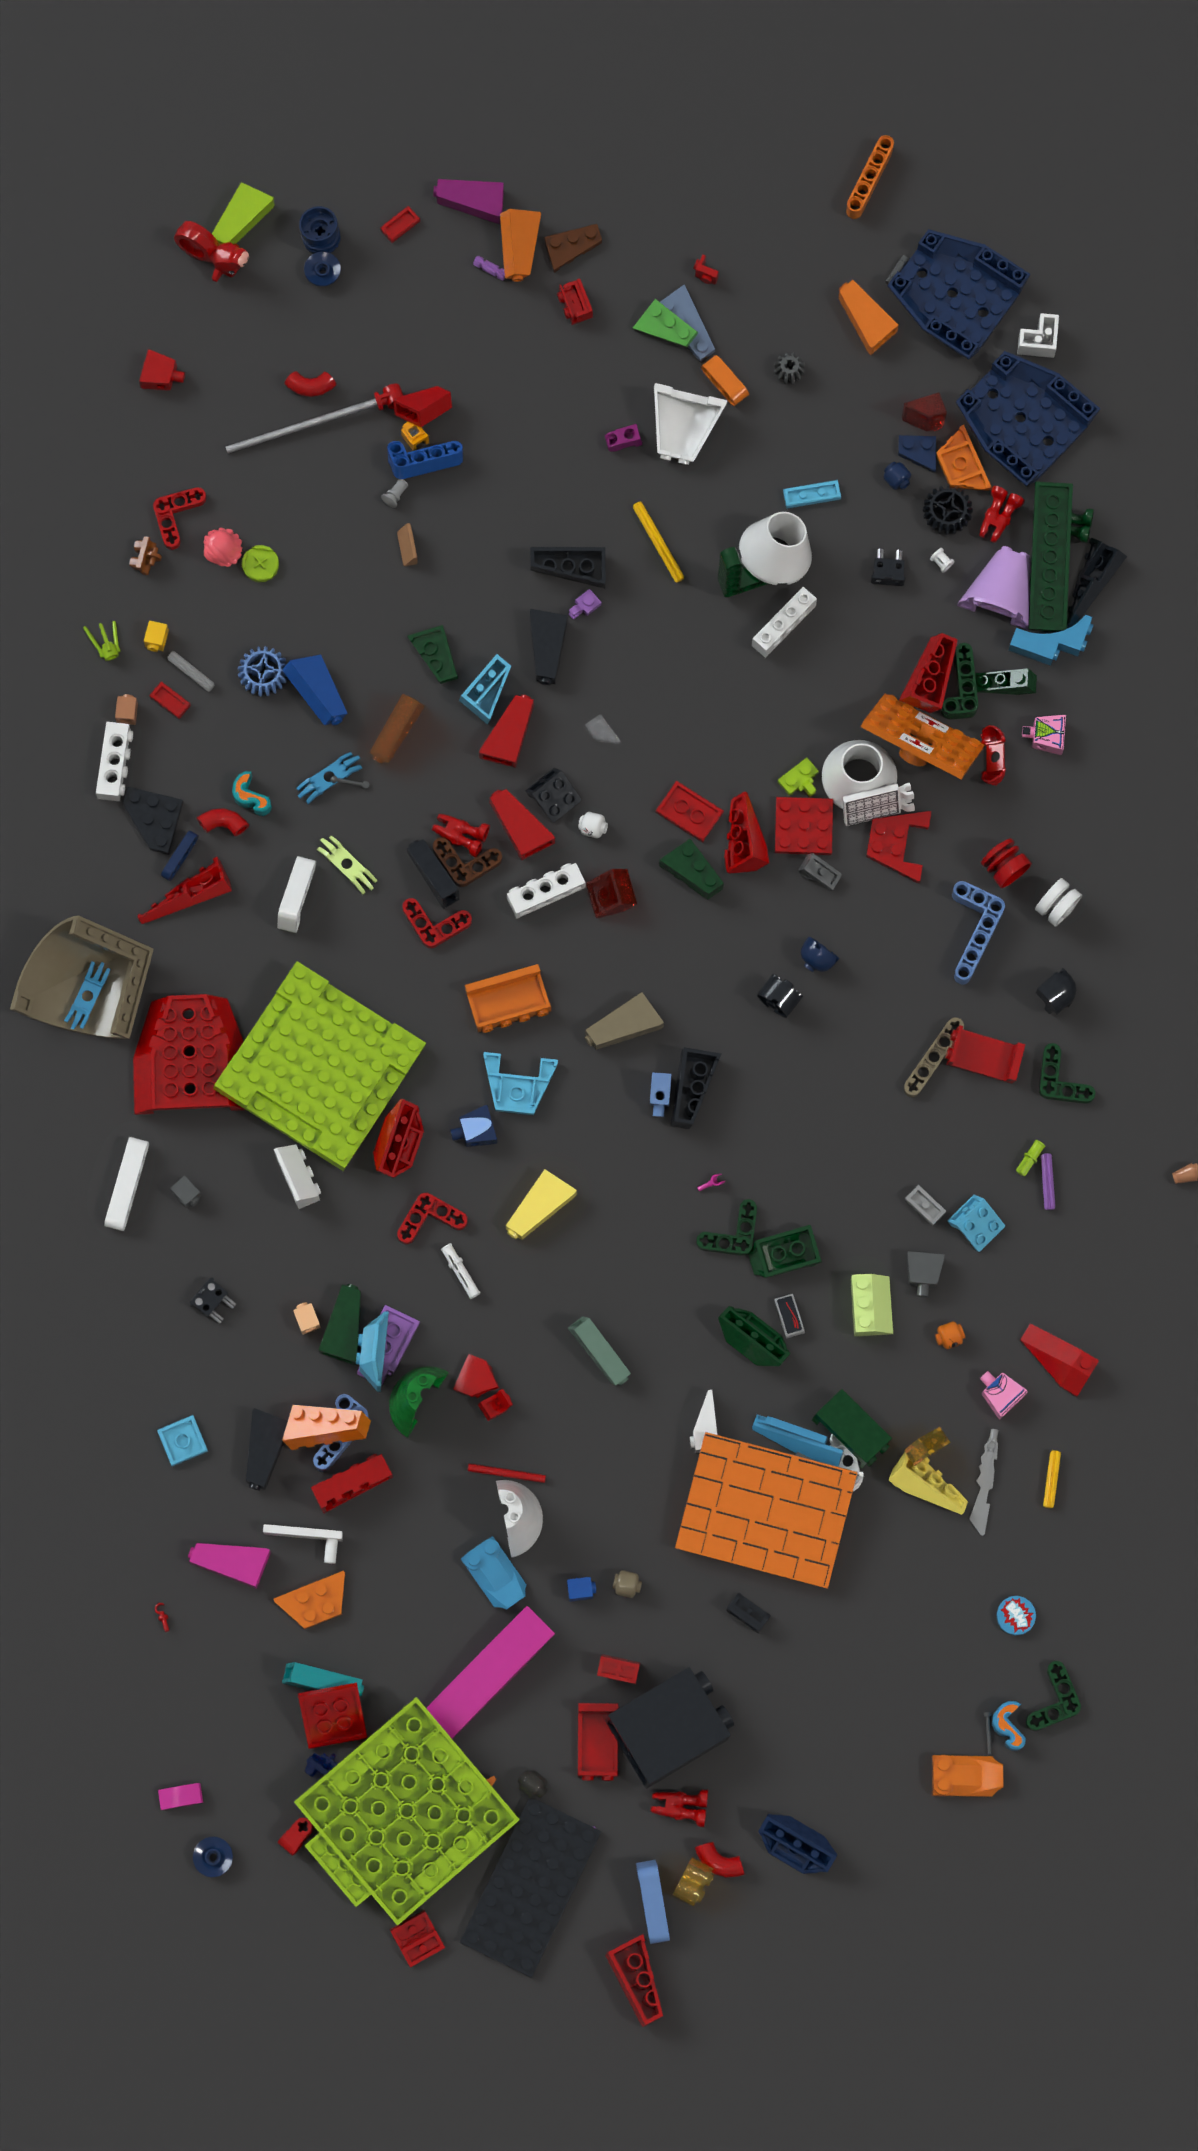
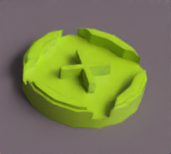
[242,545,279,582]

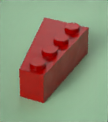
[899,633,958,713]
[311,1454,393,1514]
[605,1934,663,2028]

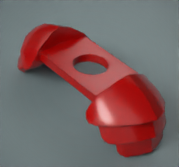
[981,725,1006,786]

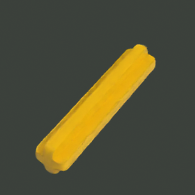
[1043,1450,1061,1508]

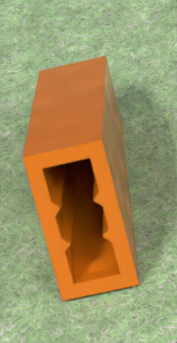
[500,209,541,282]
[838,280,898,355]

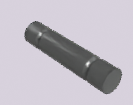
[885,255,909,284]

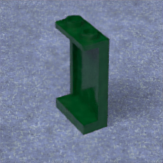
[812,1389,892,1469]

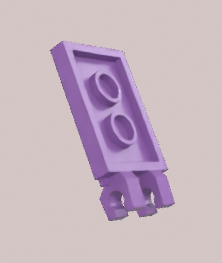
[357,1305,420,1386]

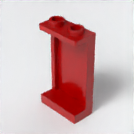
[578,1703,618,1781]

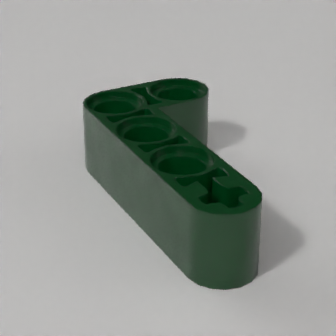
[941,643,978,719]

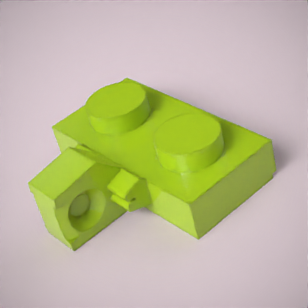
[778,757,819,797]

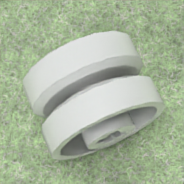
[1035,878,1082,927]

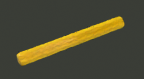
[633,501,684,583]

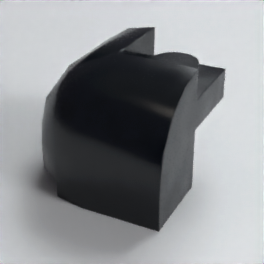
[1036,968,1077,1015]

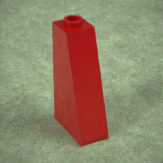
[479,695,534,768]
[489,789,555,860]

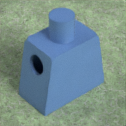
[650,1072,671,1117]

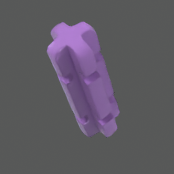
[473,256,505,280]

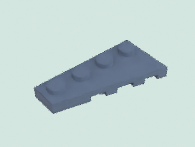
[660,285,715,362]

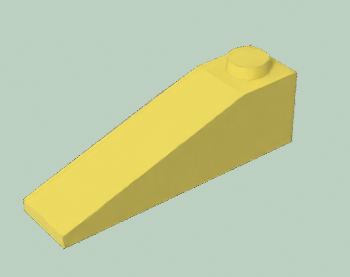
[889,1445,968,1515]

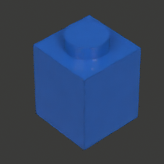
[567,1577,596,1602]

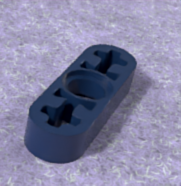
[161,831,199,881]

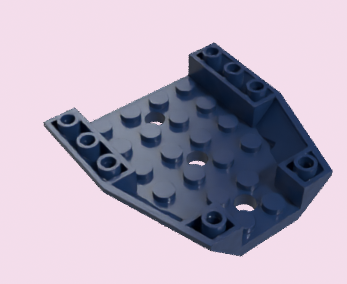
[887,229,1030,359]
[956,351,1100,487]

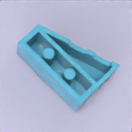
[459,654,511,725]

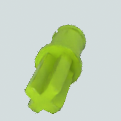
[1016,1140,1046,1176]

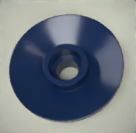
[304,251,341,286]
[193,1837,233,1877]

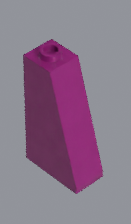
[433,179,504,224]

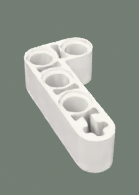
[277,856,316,933]

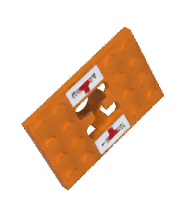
[861,693,985,780]

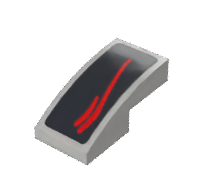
[774,1294,805,1338]

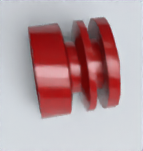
[981,838,1032,888]

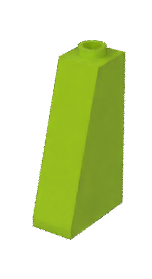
[212,182,275,244]

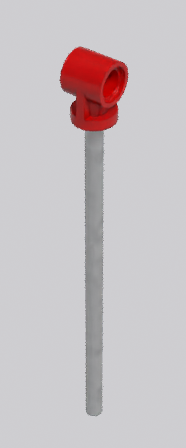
[226,383,404,453]

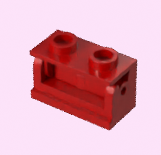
[557,278,593,325]

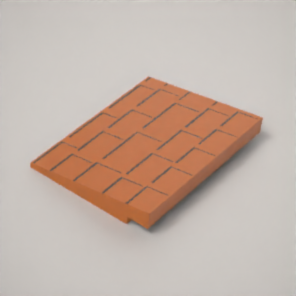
[675,1432,858,1589]

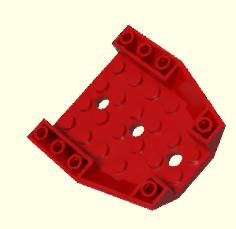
[133,994,246,1115]

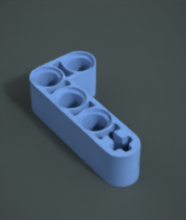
[313,1394,369,1472]
[636,1860,670,1944]

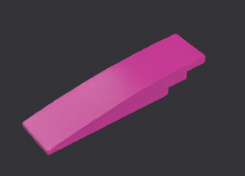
[426,1606,555,1739]

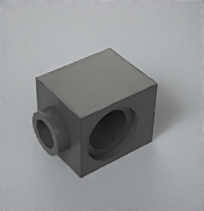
[170,1175,201,1209]

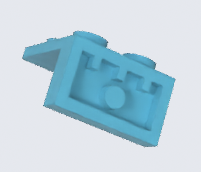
[947,1195,1005,1252]

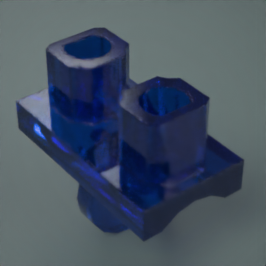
[304,1753,337,1777]

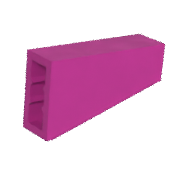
[188,1543,271,1589]

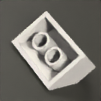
[274,1145,321,1209]

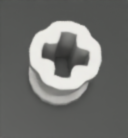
[930,548,955,573]

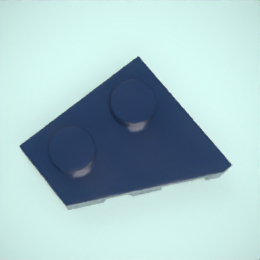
[898,435,936,472]

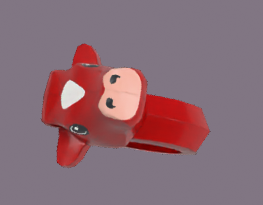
[174,221,249,282]

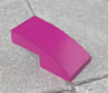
[158,1783,203,1810]

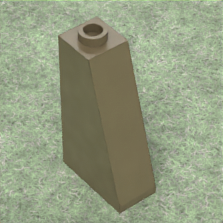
[584,992,664,1050]

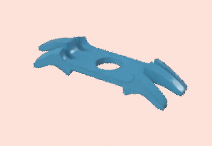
[296,752,362,804]
[64,961,111,1030]

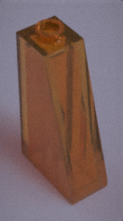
[369,694,426,764]

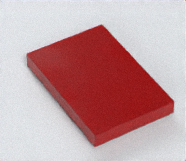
[656,781,724,843]

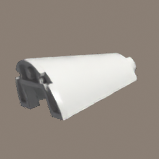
[654,383,727,465]
[496,1480,543,1558]

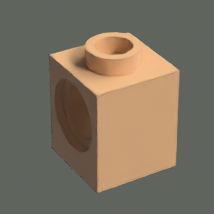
[293,1302,321,1335]

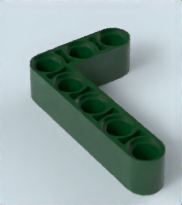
[718,547,768,597]

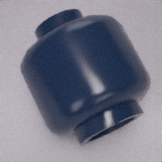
[884,462,911,490]

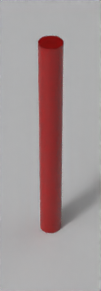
[468,1463,546,1483]

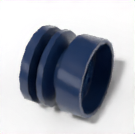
[299,206,341,254]

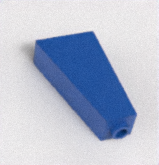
[282,654,348,725]

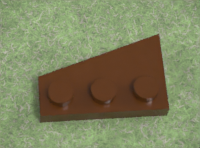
[544,224,602,273]

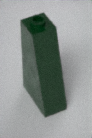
[319,1284,361,1366]

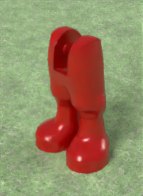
[979,486,1025,543]
[432,814,490,857]
[650,1789,708,1827]

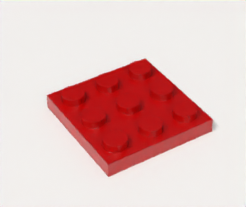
[775,797,833,855]
[298,1683,367,1749]

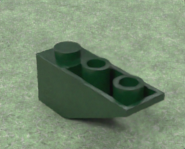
[976,668,1037,695]

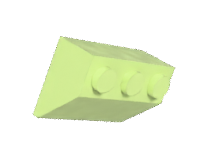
[851,1274,893,1336]

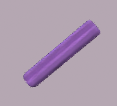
[1041,1153,1055,1210]

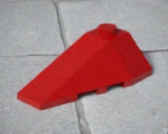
[1020,1323,1099,1397]

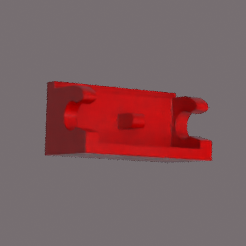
[597,1654,640,1684]

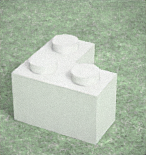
[1017,313,1059,358]

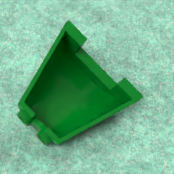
[389,1366,449,1438]

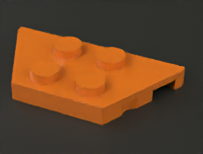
[936,425,991,491]
[273,1571,345,1629]

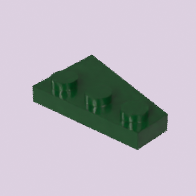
[407,625,458,684]

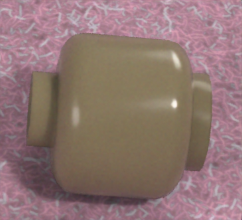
[612,1570,642,1598]

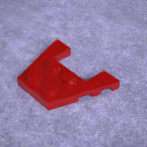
[866,811,932,883]

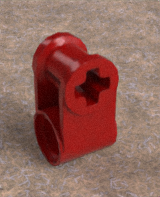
[277,1818,314,1856]

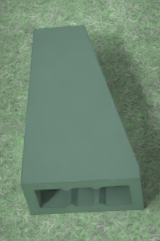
[568,1316,631,1386]

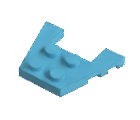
[483,1052,558,1115]

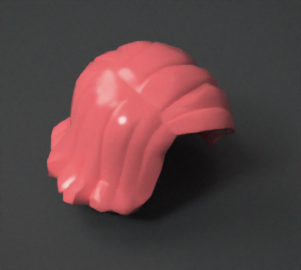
[203,528,242,567]

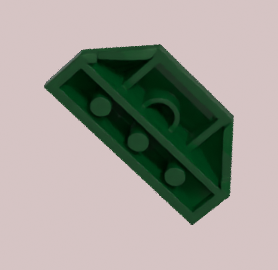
[718,1306,790,1366]

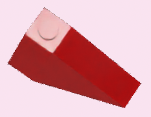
[724,791,769,874]

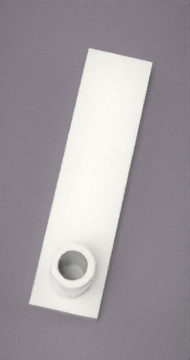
[263,1524,343,1564]

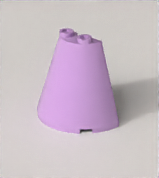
[957,546,1031,630]

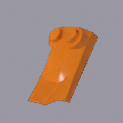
[932,1755,1003,1797]

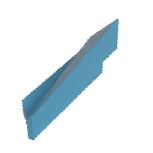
[752,1414,844,1467]

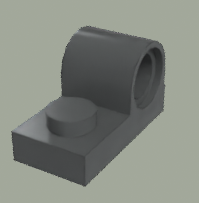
[798,853,842,890]

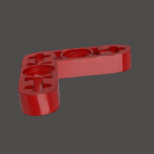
[153,487,206,550]
[403,898,472,948]
[397,1193,468,1244]

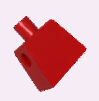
[139,349,185,390]

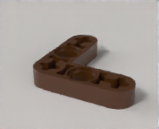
[433,838,502,887]

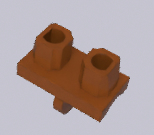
[129,536,162,575]

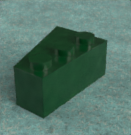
[659,839,724,900]

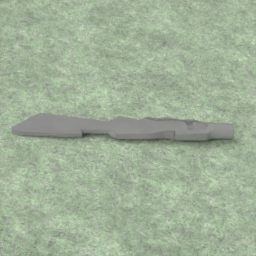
[969,1429,999,1536]

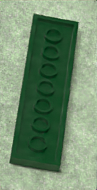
[1028,482,1073,632]

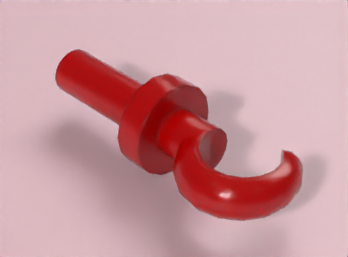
[154,1603,170,1632]

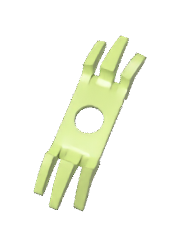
[317,836,377,895]

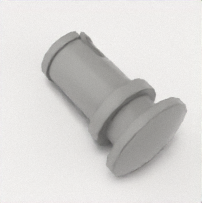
[381,479,408,508]

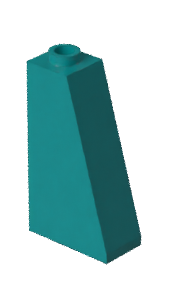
[282,1662,364,1696]

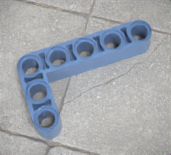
[952,881,1005,985]

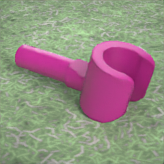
[697,1174,725,1191]

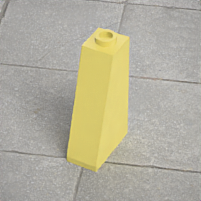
[506,1169,577,1240]

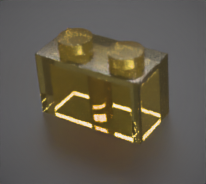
[904,1426,951,1466]

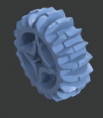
[238,646,287,697]

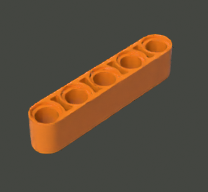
[846,135,894,219]

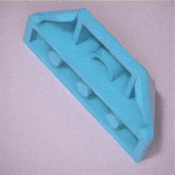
[356,1311,389,1392]

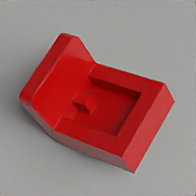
[693,254,719,285]
[478,1389,513,1421]

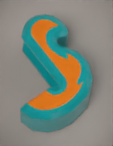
[232,771,272,816]

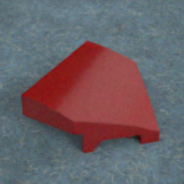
[453,1354,499,1398]

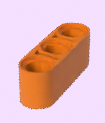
[701,355,749,406]

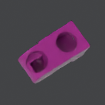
[605,424,642,452]

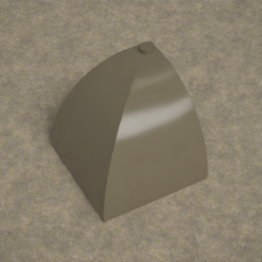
[10,915,154,1039]

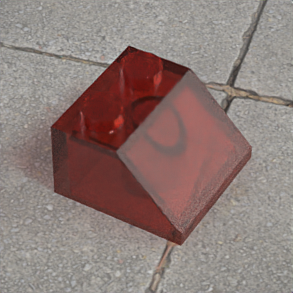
[902,392,947,431]
[586,869,637,918]

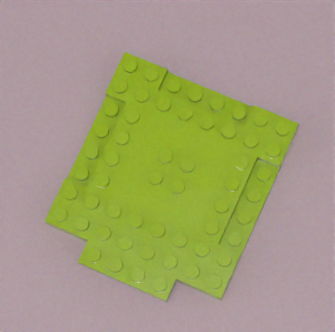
[294,1697,520,1926]

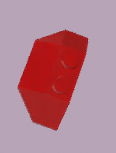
[373,1099,424,1178]

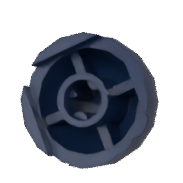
[801,936,839,972]

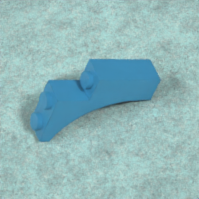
[1008,615,1093,666]

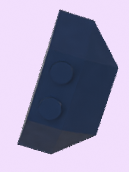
[758,1814,837,1874]

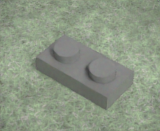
[905,1185,946,1226]

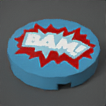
[996,1596,1036,1636]

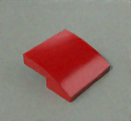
[390,1910,445,1968]

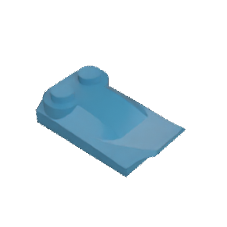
[461,1536,527,1610]

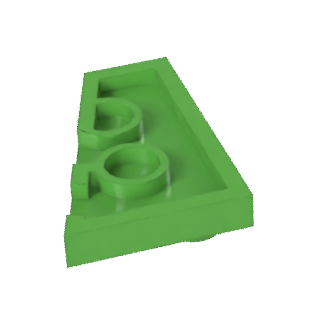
[633,299,698,347]

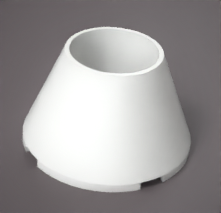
[739,512,812,585]
[822,740,897,809]

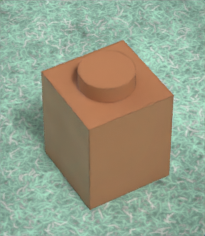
[115,694,138,725]

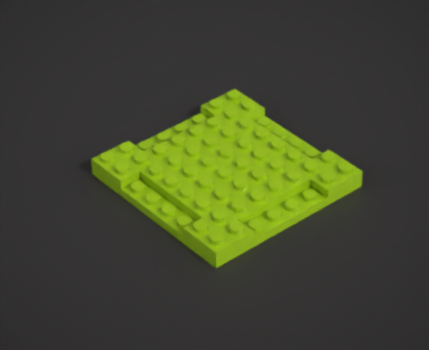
[213,961,426,1171]

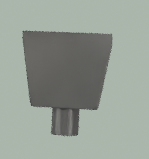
[906,1251,945,1298]

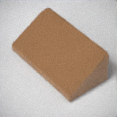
[397,523,418,566]

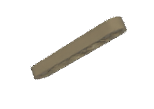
[904,1018,964,1097]

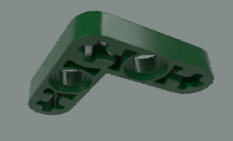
[1039,1043,1095,1104]
[696,1199,757,1256]
[1026,1661,1081,1731]

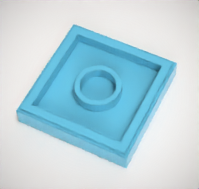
[157,1415,208,1466]

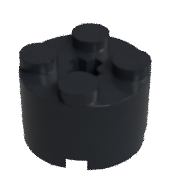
[757,974,803,1018]

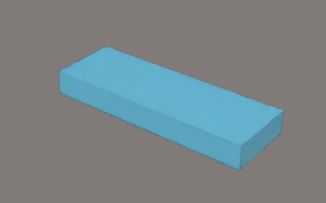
[783,480,841,509]

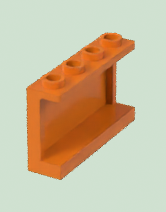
[465,964,551,1033]

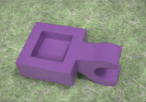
[569,589,602,620]

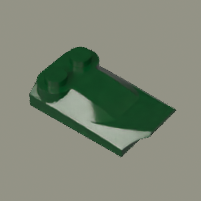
[748,1225,822,1278]

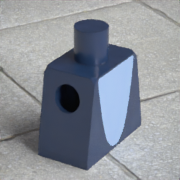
[450,1105,497,1147]

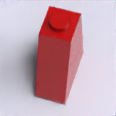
[393,386,452,427]

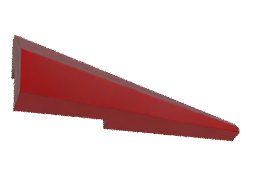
[138,856,232,924]

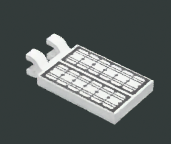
[842,783,915,826]

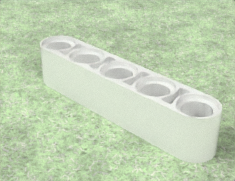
[104,1137,149,1231]

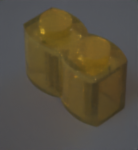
[673,1857,714,1906]

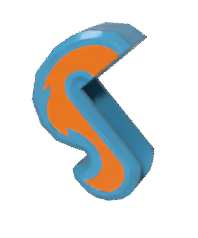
[992,1701,1026,1751]

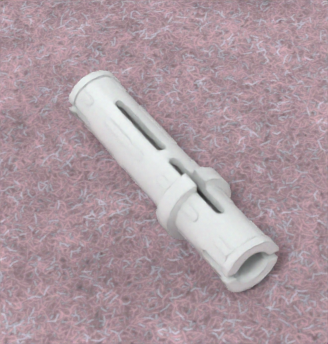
[441,1244,481,1299]

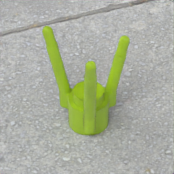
[83,621,121,661]

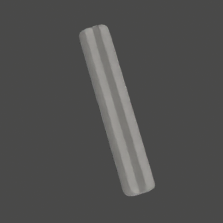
[168,651,215,692]

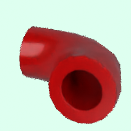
[284,371,337,397]
[197,808,249,836]
[695,1842,744,1878]

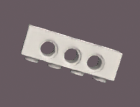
[752,587,817,658]
[96,722,133,801]
[507,863,586,918]

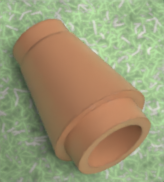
[1172,1163,1198,1184]

